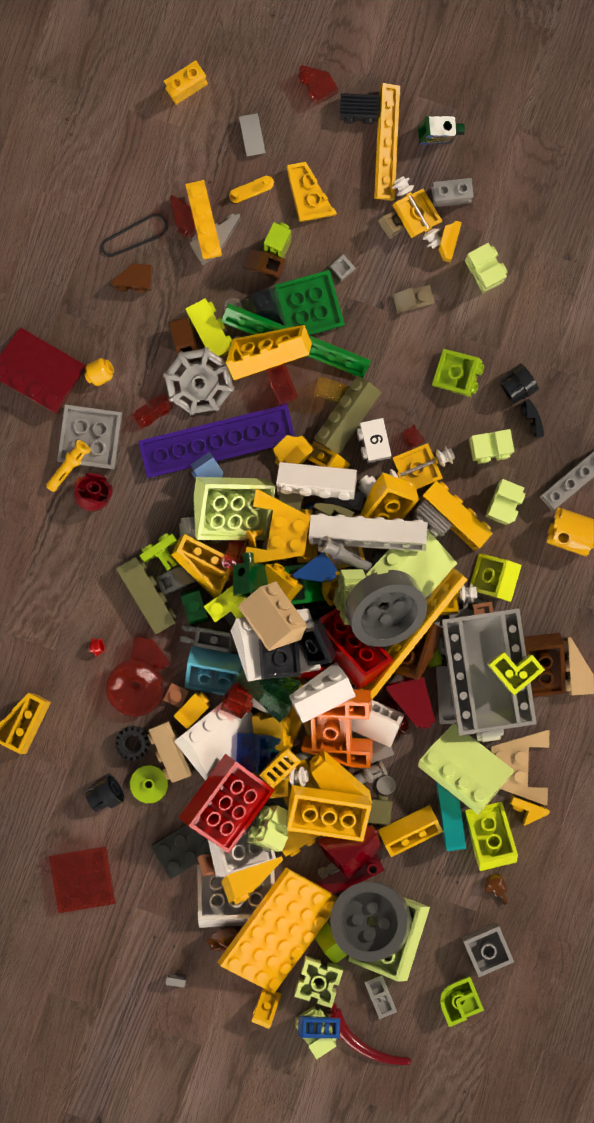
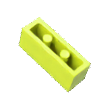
[185,298,232,362]

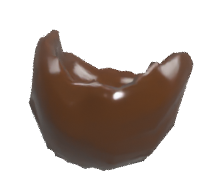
[206,926,239,951]

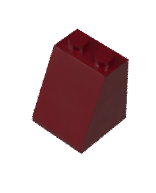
[384,676,435,729]
[317,825,382,879]

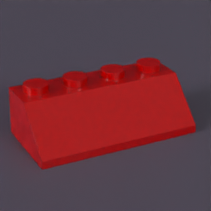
[319,608,393,689]

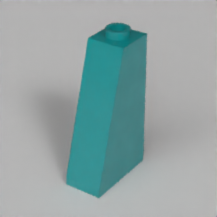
[436,781,466,851]

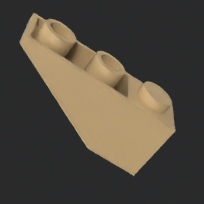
[563,637,594,695]

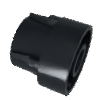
[499,363,539,403]
[85,773,125,812]

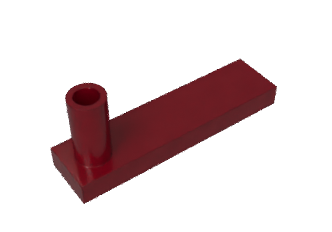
[313,853,385,895]

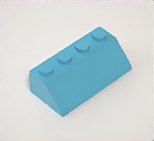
[184,646,264,700]

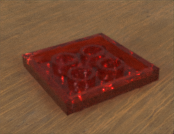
[49,846,116,913]

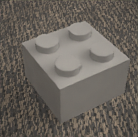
[461,922,514,977]

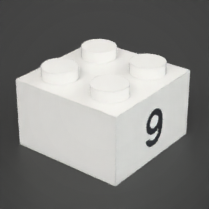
[356,418,391,464]

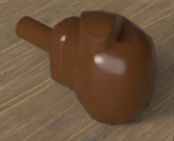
[484,873,508,905]

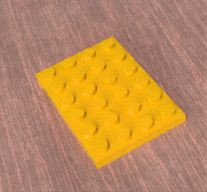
[218,867,338,993]

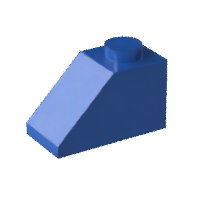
[292,552,338,583]

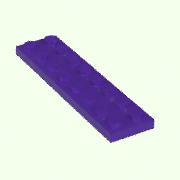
[138,404,295,478]

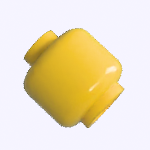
[84,358,114,386]

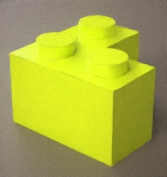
[204,586,246,622]
[487,651,545,695]

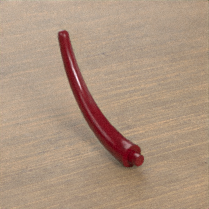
[327,1003,412,1065]

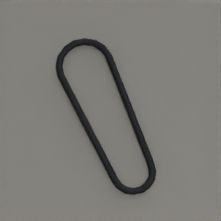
[101,214,168,257]

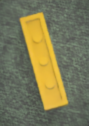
[186,180,222,260]

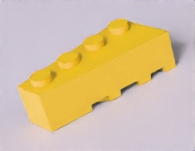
[226,325,312,380]

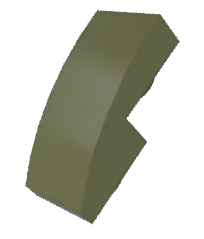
[312,503,354,517]

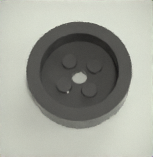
[345,570,427,647]
[330,882,411,962]

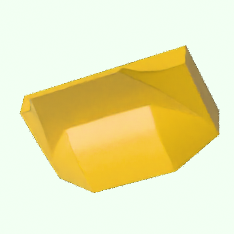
[438,221,462,262]
[273,435,316,466]

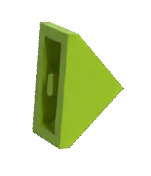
[315,922,347,964]

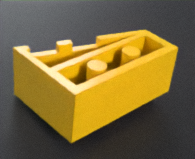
[171,534,236,598]
[0,693,51,754]

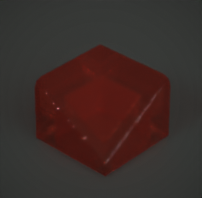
[403,424,425,449]

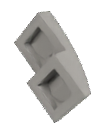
[239,113,265,156]
[364,975,397,1019]

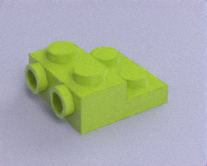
[432,349,484,397]

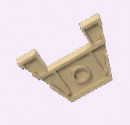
[491,730,550,805]

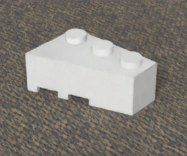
[289,662,356,723]

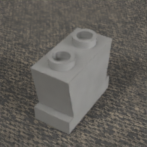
[431,178,474,207]

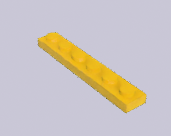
[374,83,400,201]

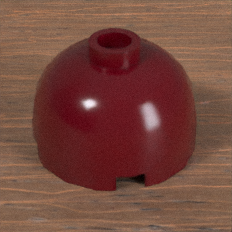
[74,473,113,512]

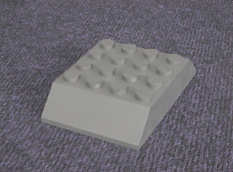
[442,608,537,736]

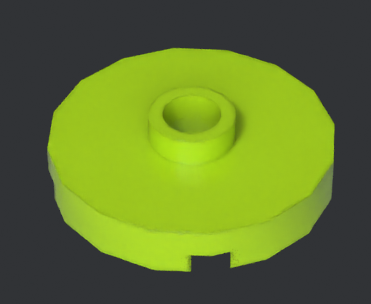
[130,765,168,803]

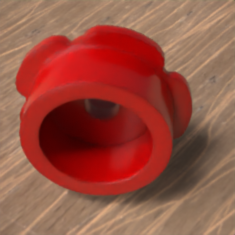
[89,638,105,656]

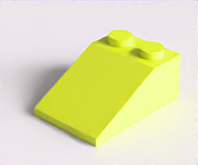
[465,802,518,871]

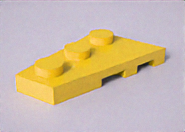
[286,162,337,223]

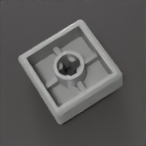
[412,500,452,538]

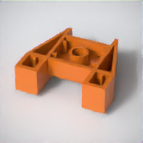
[301,689,373,768]

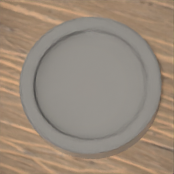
[376,775,396,795]

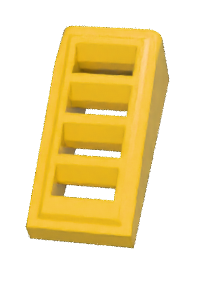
[259,746,301,788]

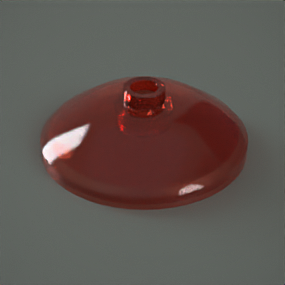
[106,660,164,717]

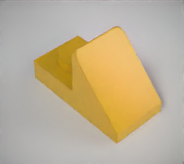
[509,796,550,826]
[251,988,281,1029]

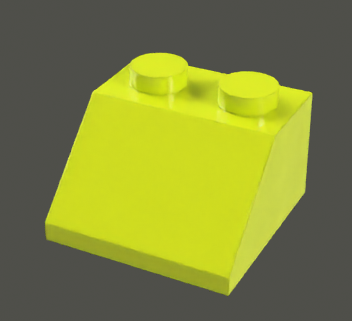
[469,553,522,602]

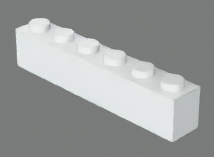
[309,513,428,551]

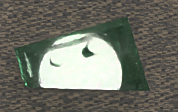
[235,665,301,723]

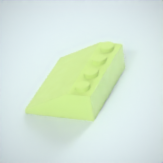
[194,477,276,540]
[366,530,457,599]
[418,723,515,815]
[348,897,430,981]

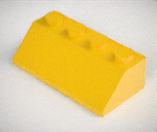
[419,481,492,551]
[286,785,372,842]

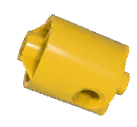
[546,507,594,557]

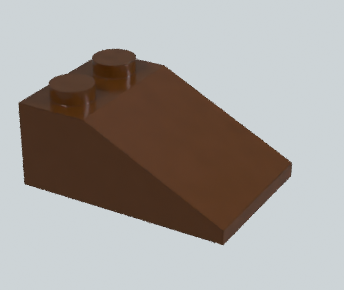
[394,624,443,680]
[524,633,566,697]

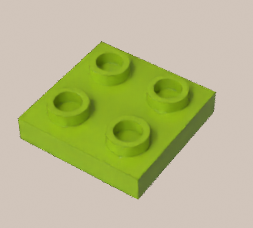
[140,533,178,571]

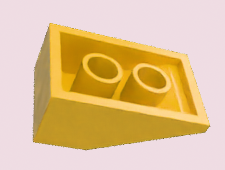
[359,473,419,520]
[221,857,283,905]

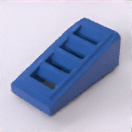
[298,1016,340,1039]

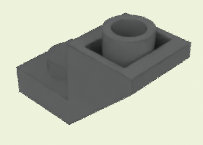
[156,566,198,595]

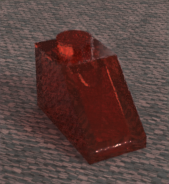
[170,195,197,238]

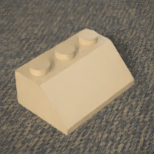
[238,582,307,651]
[147,719,194,783]

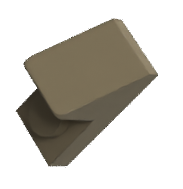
[378,211,406,239]
[393,285,434,313]

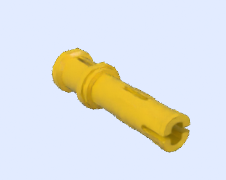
[46,440,91,492]

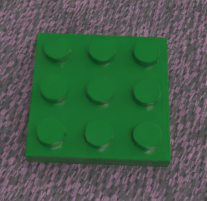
[274,270,345,336]

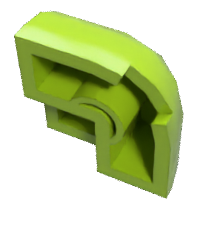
[440,976,484,1027]

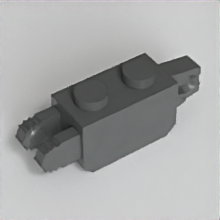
[179,625,237,653]

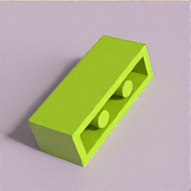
[264,222,292,258]

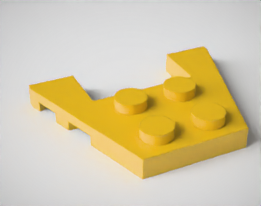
[246,489,311,563]

